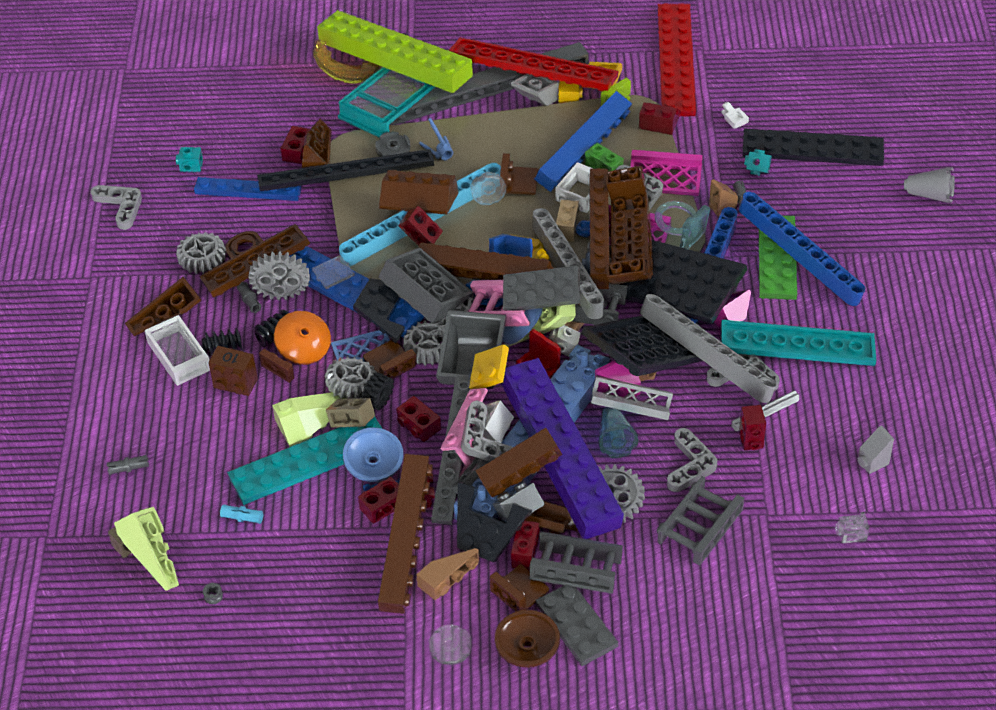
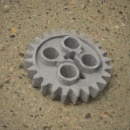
[249,251,310,301]
[598,464,645,523]

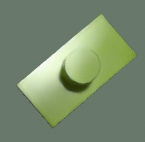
[601,78,631,106]

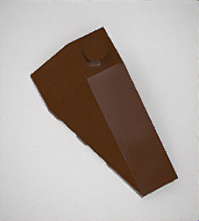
[302,118,331,168]
[125,277,202,336]

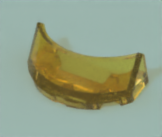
[313,39,380,84]

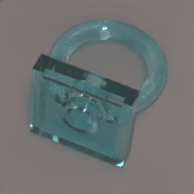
[655,201,710,249]

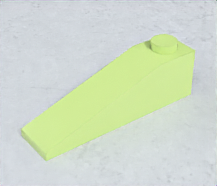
[505,304,576,347]
[272,392,347,447]
[114,507,179,591]

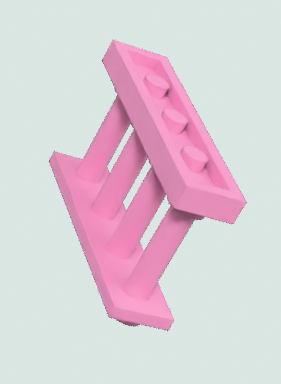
[467,280,530,327]
[441,388,488,476]

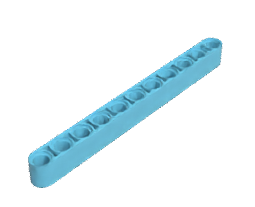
[339,163,501,266]

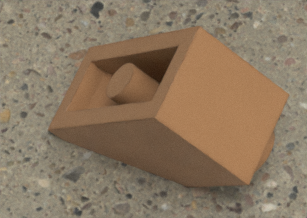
[709,179,738,217]

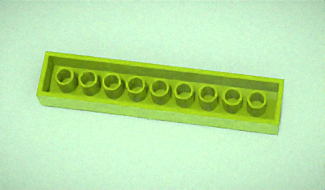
[317,10,473,93]

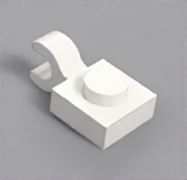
[721,102,749,129]

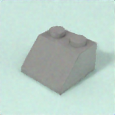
[511,74,559,106]

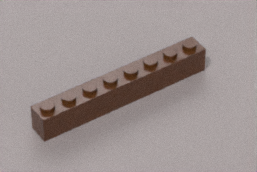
[589,169,609,289]
[418,243,554,280]
[378,454,433,614]

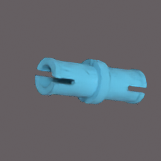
[220,504,263,524]

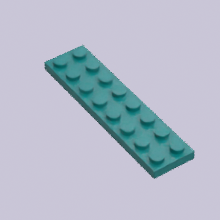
[721,320,877,366]
[227,416,382,505]

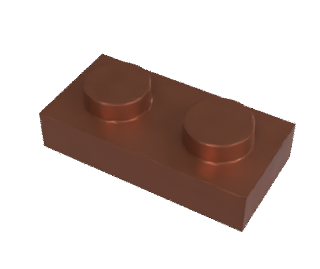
[259,349,294,383]

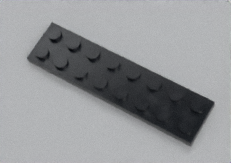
[742,128,884,166]

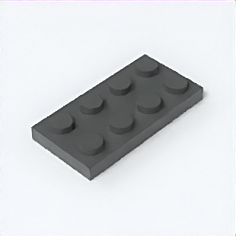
[503,266,580,311]
[536,585,618,666]

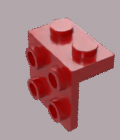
[516,329,561,379]

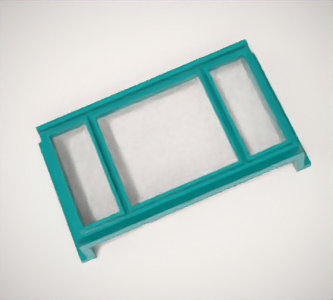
[337,67,435,138]

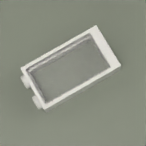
[145,315,210,386]

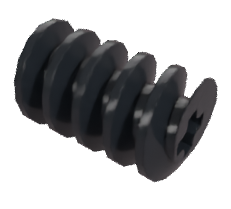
[254,309,289,348]
[202,328,243,355]

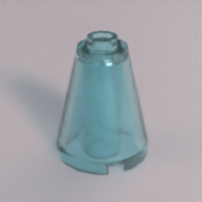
[598,407,639,458]

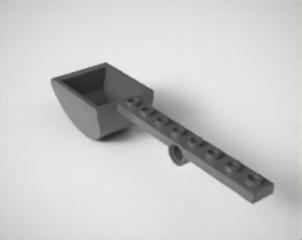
[431,310,506,525]

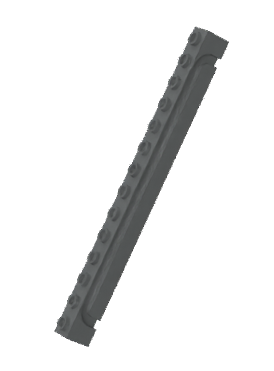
[363,42,589,126]

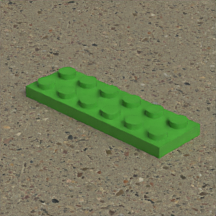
[758,216,797,300]

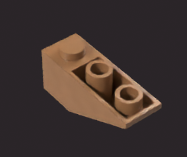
[416,548,479,601]

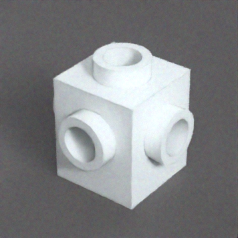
[549,325,581,357]

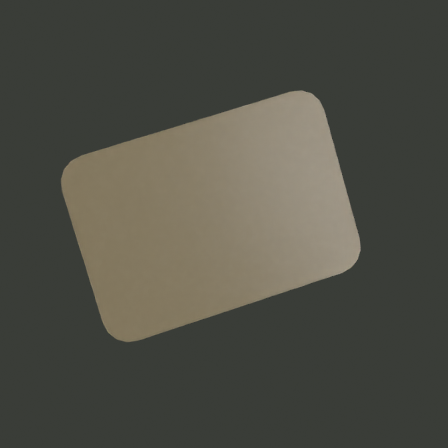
[329,95,705,286]

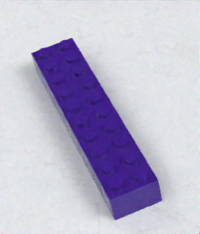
[501,358,624,539]

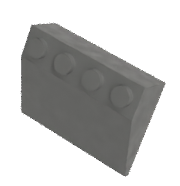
[378,247,474,323]

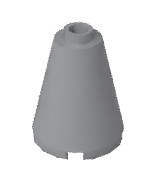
[904,167,955,203]

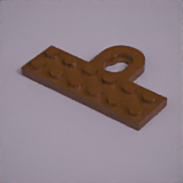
[199,224,310,298]

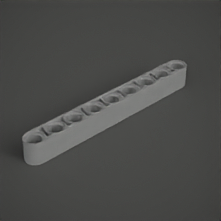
[533,208,604,319]
[640,294,777,403]

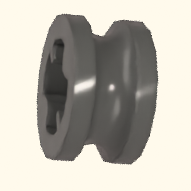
[203,583,223,604]

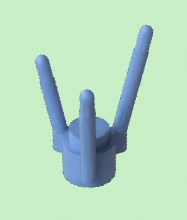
[419,118,454,160]

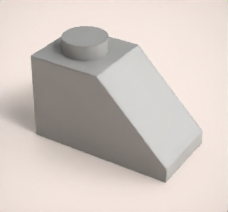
[857,426,894,474]

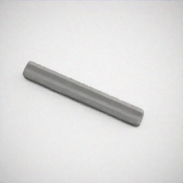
[731,391,800,431]

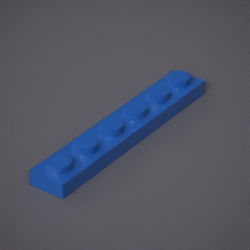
[194,177,302,201]

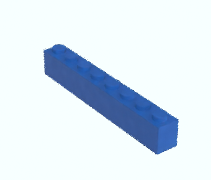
[534,91,632,192]

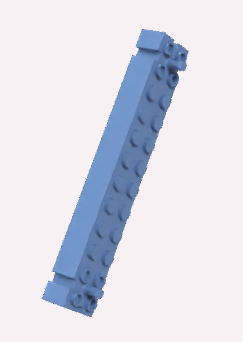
[454,345,611,520]

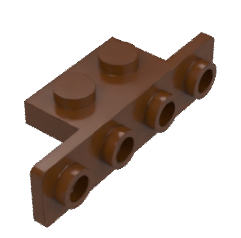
[524,501,579,534]

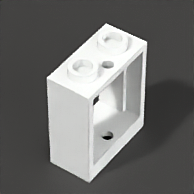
[555,162,593,213]

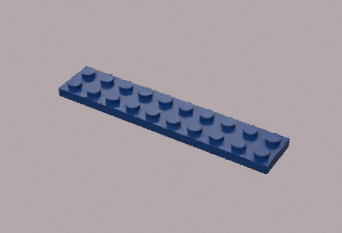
[289,246,425,338]

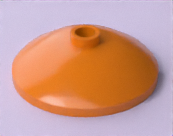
[274,311,331,365]

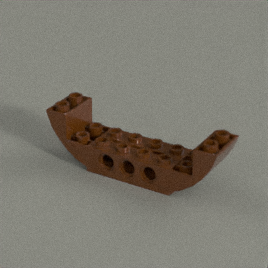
[606,166,653,285]

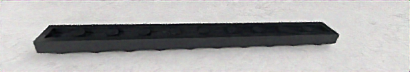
[257,149,434,192]

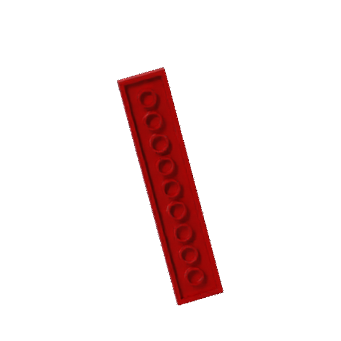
[657,3,696,116]
[449,37,619,91]

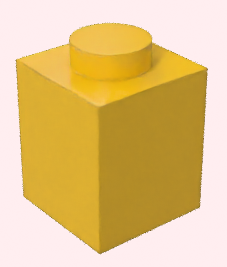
[559,81,583,103]

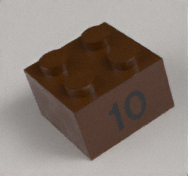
[208,346,258,396]

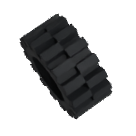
[362,372,394,411]

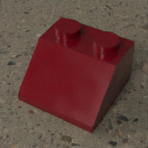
[639,102,681,135]

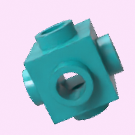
[176,147,203,172]
[744,149,772,175]

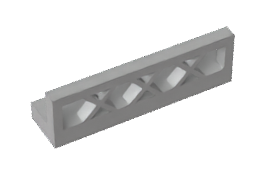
[590,376,673,420]

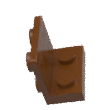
[500,153,538,195]
[363,340,416,379]
[490,564,549,612]

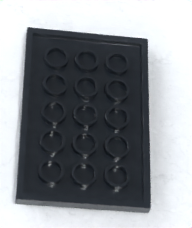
[620,240,748,324]
[581,316,703,376]

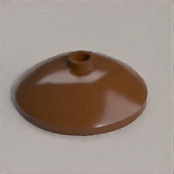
[495,610,560,667]

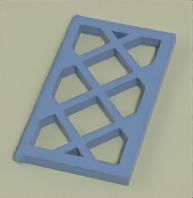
[331,330,390,362]

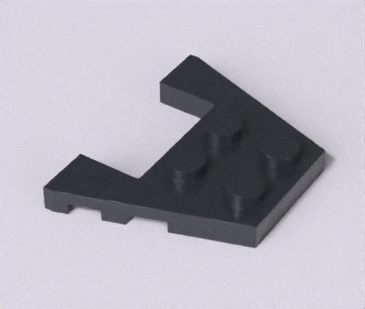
[353,278,404,343]
[457,482,532,562]

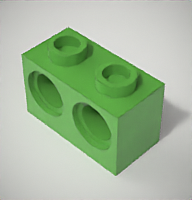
[585,143,624,171]

